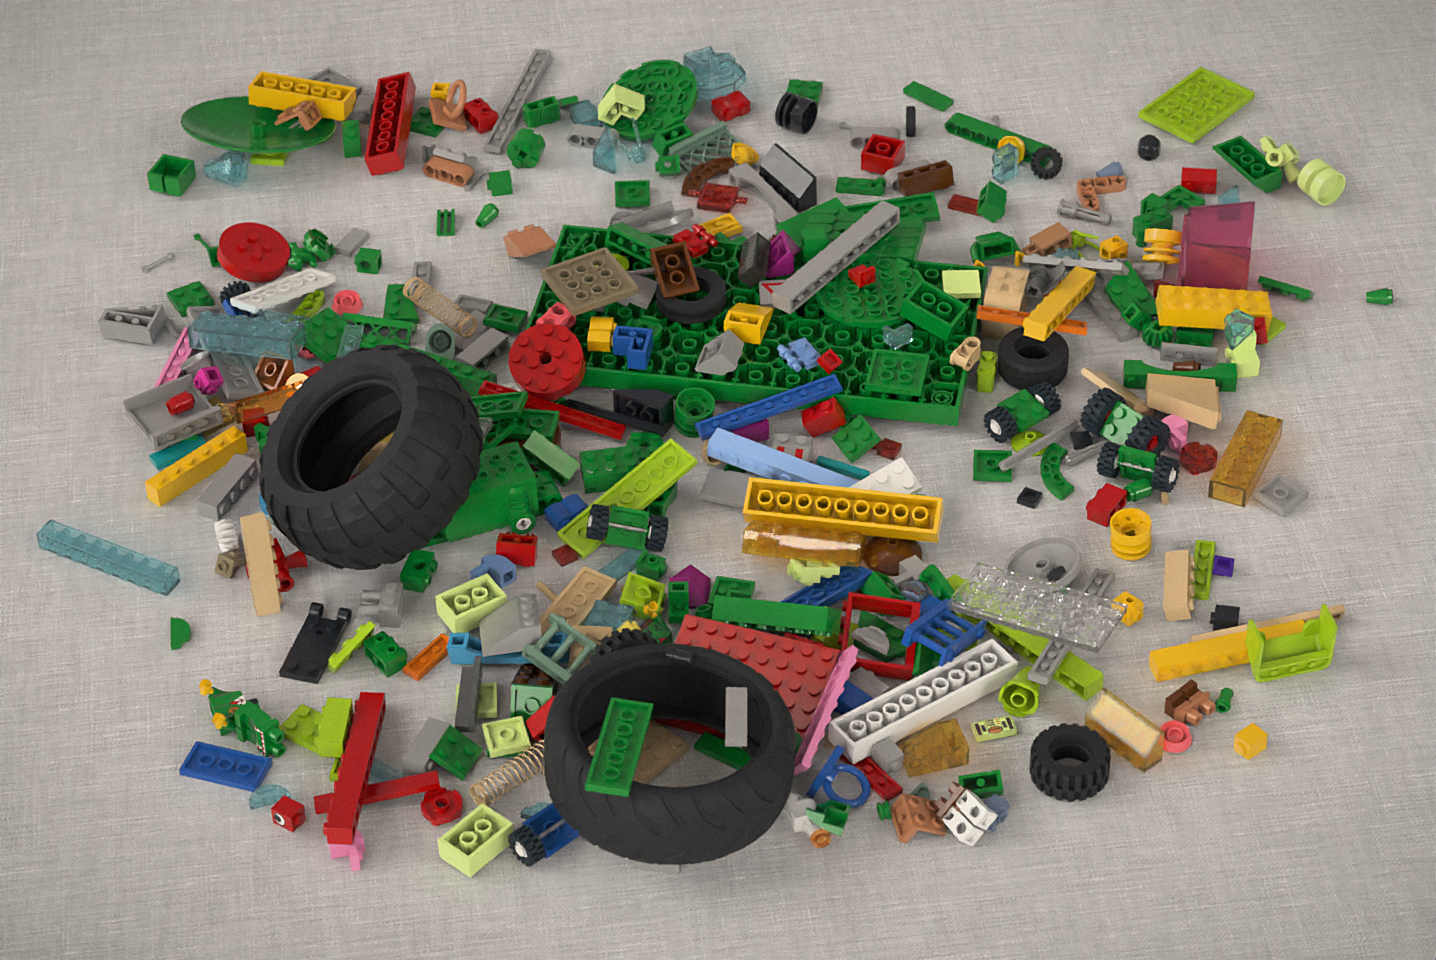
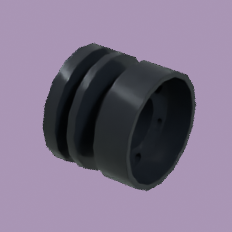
[775,92,818,134]

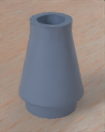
[1096,162,1123,177]

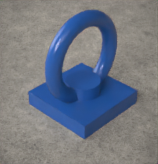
[806,745,870,808]

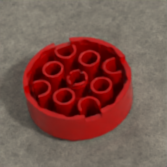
[508,323,586,401]

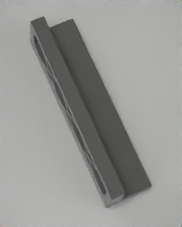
[454,656,483,732]

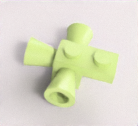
[1260,136,1301,184]

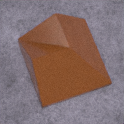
[254,347,295,393]

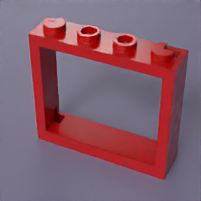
[837,592,921,681]

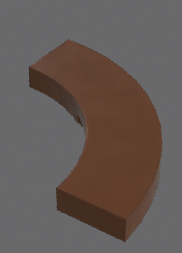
[681,157,734,196]

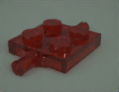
[688,182,748,213]

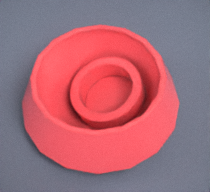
[331,290,363,315]
[1156,721,1192,753]

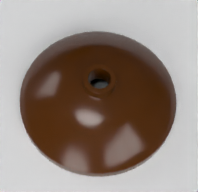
[863,536,922,576]

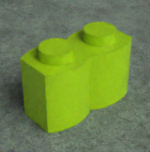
[976,351,997,393]

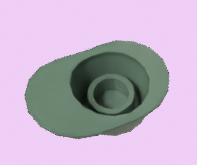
[425,323,455,360]

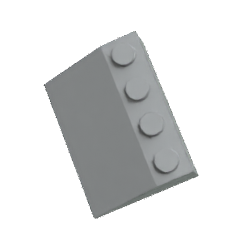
[479,593,542,657]

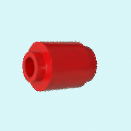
[166,391,195,416]

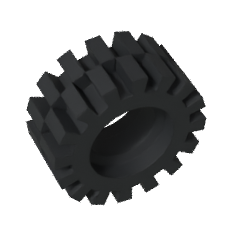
[1030,146,1063,180]

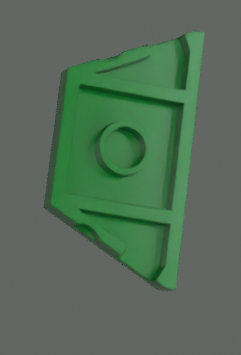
[1104,260,1158,318]
[854,611,906,663]

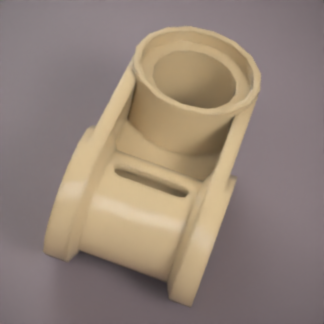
[949,337,980,371]

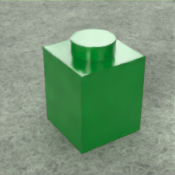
[486,170,513,197]

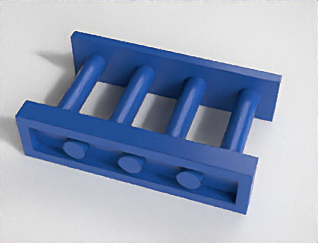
[901,598,987,667]

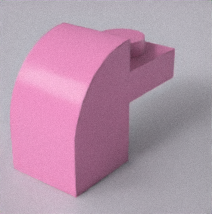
[1162,414,1188,455]
[329,830,365,871]

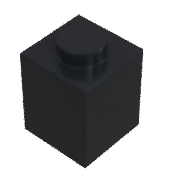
[1210,604,1240,631]

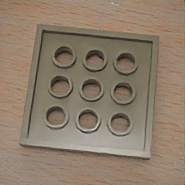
[540,247,639,316]

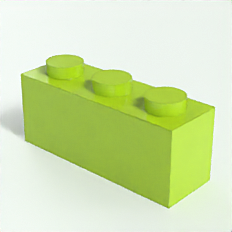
[315,697,354,758]

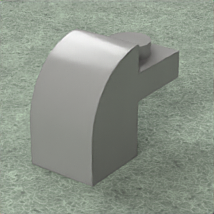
[892,555,925,592]

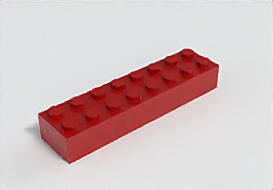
[364,71,416,176]

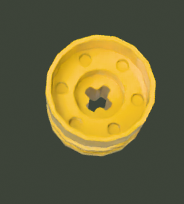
[1142,229,1183,266]
[1110,508,1152,561]

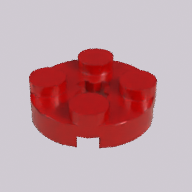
[420,787,463,826]

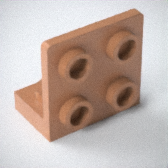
[274,100,323,131]
[889,793,947,843]

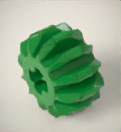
[1142,319,1173,349]

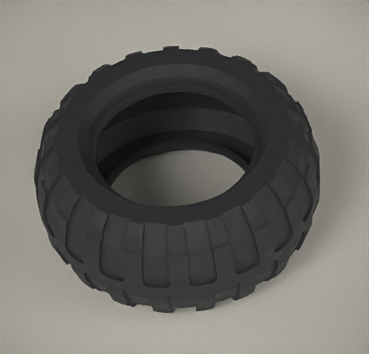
[259,344,483,570]

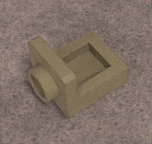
[215,550,246,578]

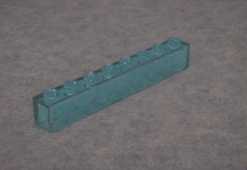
[36,519,180,596]

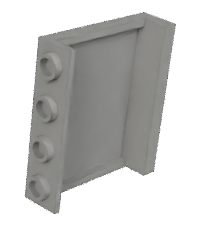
[123,373,223,451]

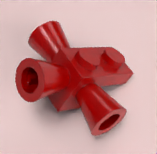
[245,538,308,592]

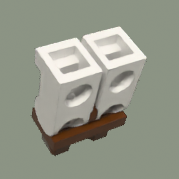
[935,782,998,846]

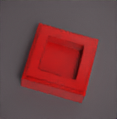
[816,348,843,374]

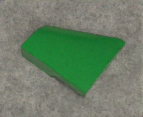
[805,800,852,836]

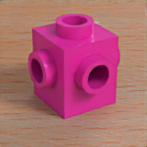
[193,366,224,396]

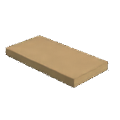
[1080,367,1156,415]

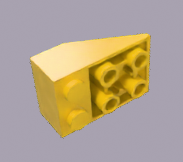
[724,302,774,345]

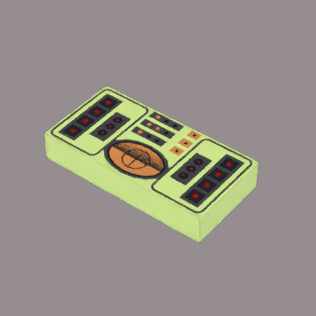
[971,715,1017,742]

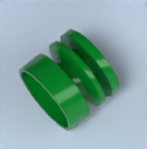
[674,387,715,438]

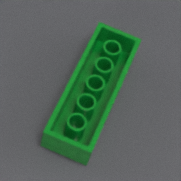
[712,595,842,637]

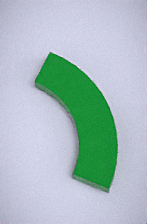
[1040,443,1074,501]

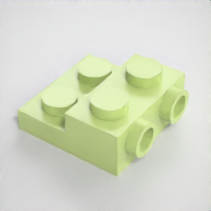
[787,557,840,586]

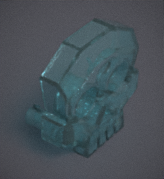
[682,46,746,99]

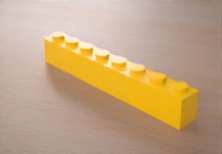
[1023,266,1096,341]
[1149,619,1305,682]

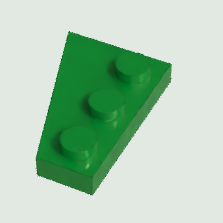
[383,284,420,324]

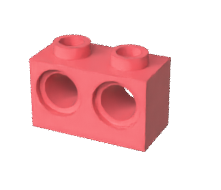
[536,302,576,330]

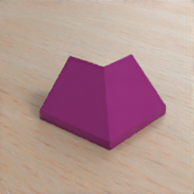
[759,230,802,278]
[669,564,711,609]

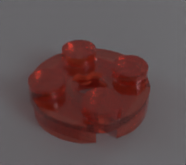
[1179,442,1218,475]

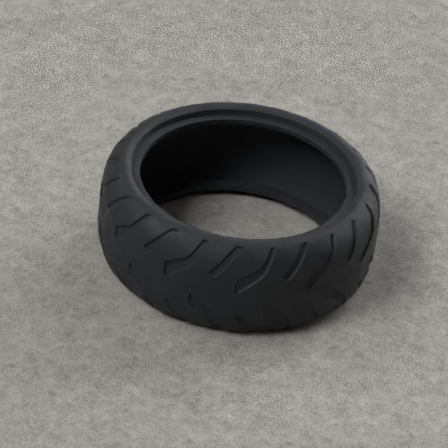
[544,644,796,865]

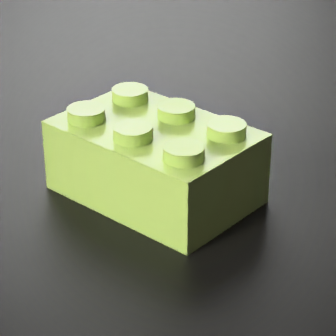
[435,573,507,633]
[438,803,514,878]

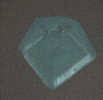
[592,126,616,174]

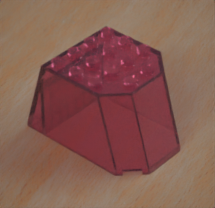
[1177,201,1255,290]

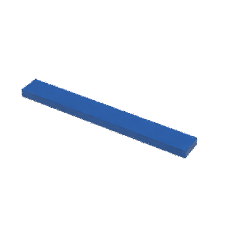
[695,374,842,441]

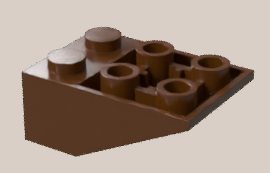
[510,663,559,707]

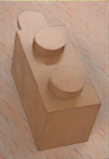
[1021,222,1072,257]

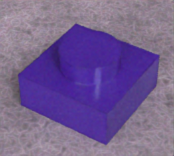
[1212,555,1234,577]

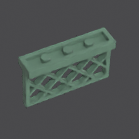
[668,120,741,174]

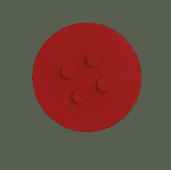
[217,222,290,283]

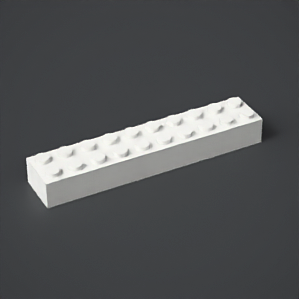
[828,639,1018,764]

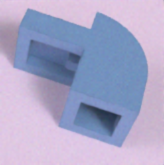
[470,555,517,588]

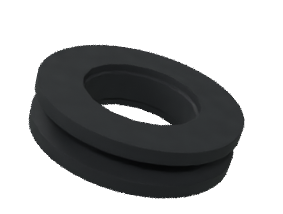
[656,267,726,324]

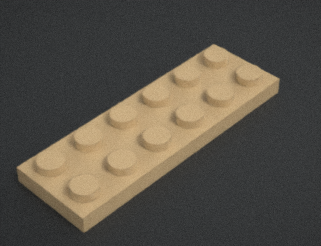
[539,566,618,636]

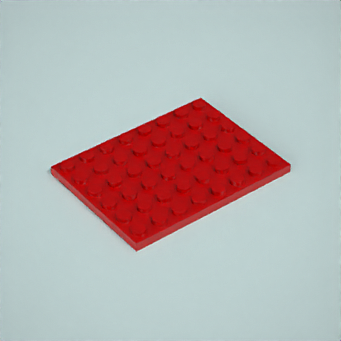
[653,614,840,740]

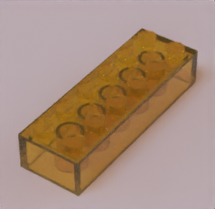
[1208,410,1283,508]
[742,520,866,567]

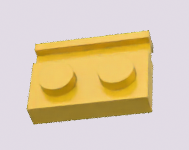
[699,213,743,238]

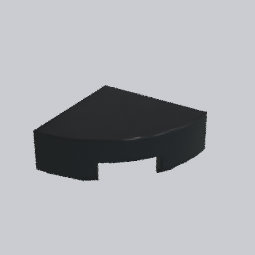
[1046,566,1066,582]

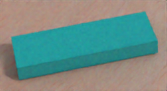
[149,435,207,470]

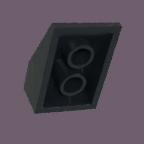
[613,389,674,437]

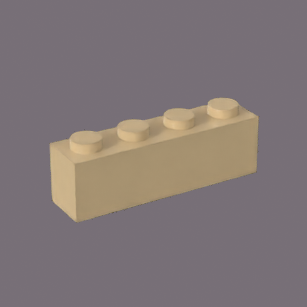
[1163,549,1195,622]

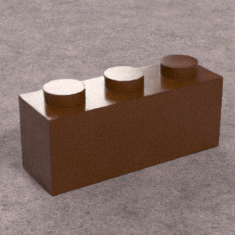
[897,160,954,197]

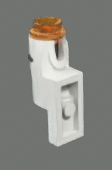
[784,791,831,848]

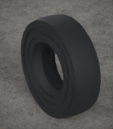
[906,106,916,137]

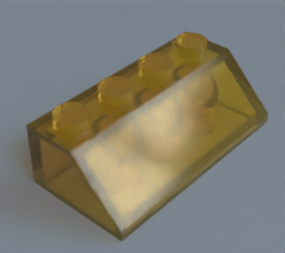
[1085,687,1164,773]

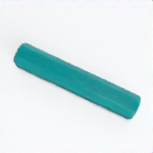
[816,456,870,480]

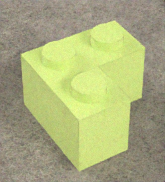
[598,84,645,125]
[1225,324,1260,378]

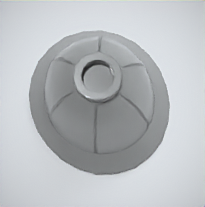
[180,350,213,378]

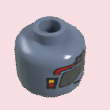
[901,581,929,603]

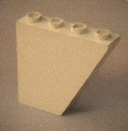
[1145,373,1222,429]

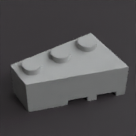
[98,305,166,345]

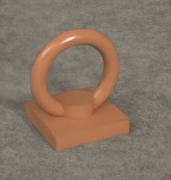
[429,79,467,132]

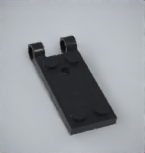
[279,602,352,684]

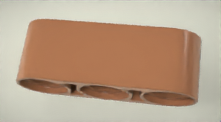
[423,156,474,187]

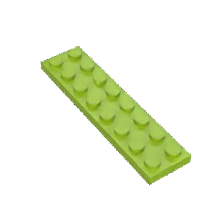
[557,438,698,559]

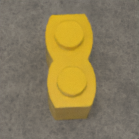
[587,316,617,352]

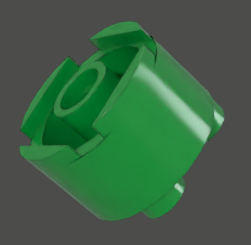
[506,128,546,168]

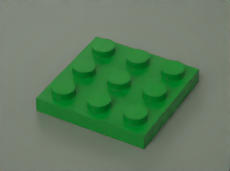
[291,307,365,364]
[865,348,930,397]

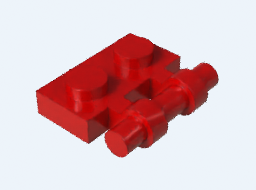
[673,224,718,259]

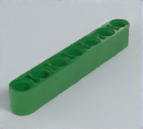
[944,112,1054,167]

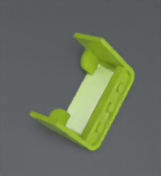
[1245,604,1338,682]

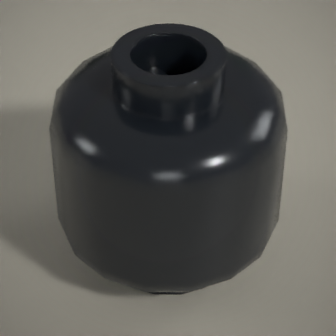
[1137,135,1161,161]

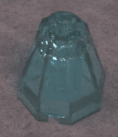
[203,151,248,187]

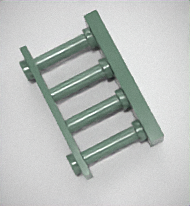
[522,612,597,685]

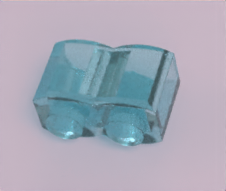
[992,143,1019,184]

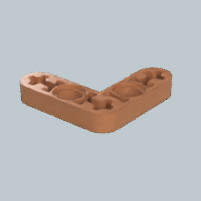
[1076,176,1126,216]

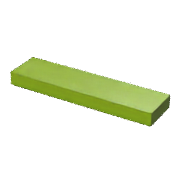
[1192,540,1216,601]

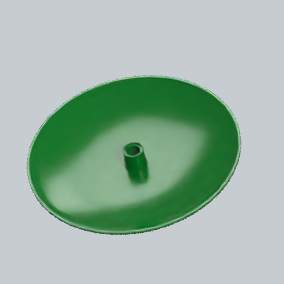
[181,96,336,154]

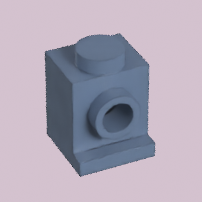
[984,794,1010,832]

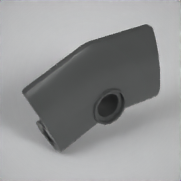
[1025,260,1066,299]

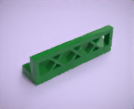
[342,312,417,345]

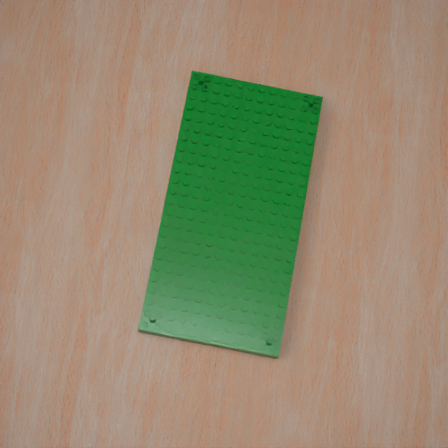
[526,224,989,426]

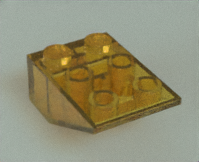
[898,718,969,778]

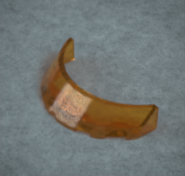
[226,379,306,424]

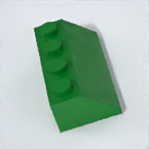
[1212,135,1283,193]

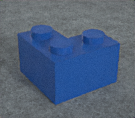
[612,325,653,370]

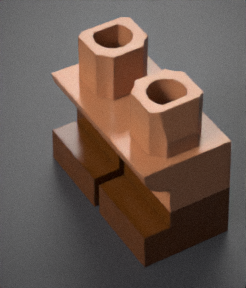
[1164,679,1215,726]

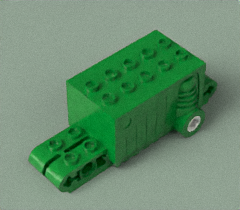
[422,441,563,549]

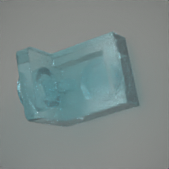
[883,323,913,349]

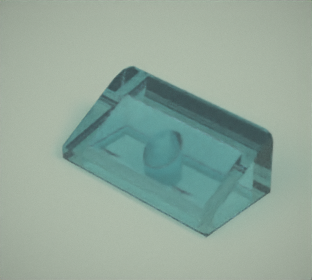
[369,757,405,783]

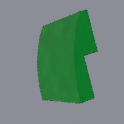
[1174,327,1215,347]

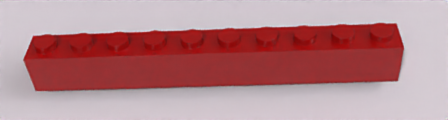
[323,692,386,845]

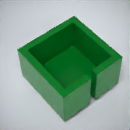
[147,154,196,197]

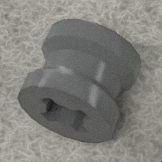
[422,145,436,163]

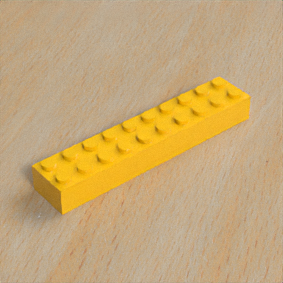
[743,477,944,543]

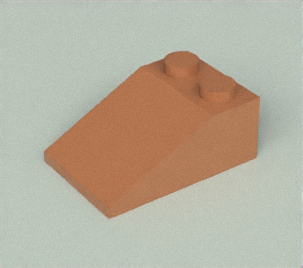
[503,224,556,257]

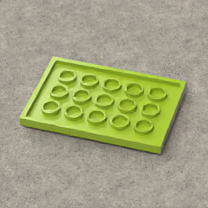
[1138,66,1255,144]

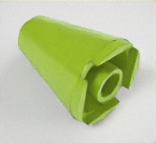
[999,666,1040,718]

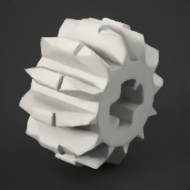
[214,519,240,552]

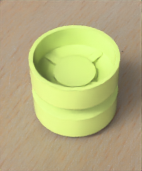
[1297,159,1346,206]

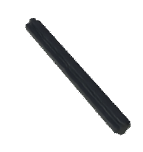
[565,399,665,436]

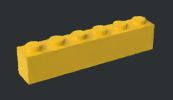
[145,426,248,507]

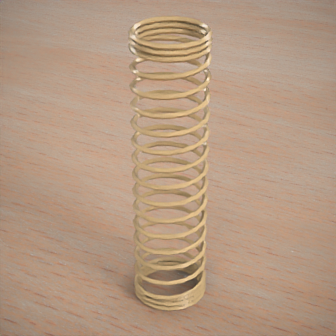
[403,277,478,338]
[470,739,544,806]

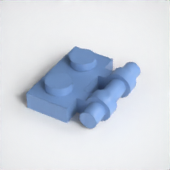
[777,337,821,372]

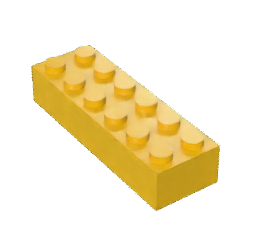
[248,71,356,121]
[1155,285,1272,332]

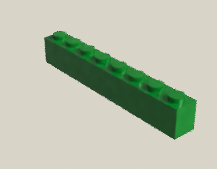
[360,333,497,396]

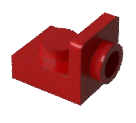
[848,264,875,288]

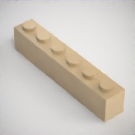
[240,512,283,617]

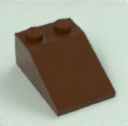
[649,241,700,299]

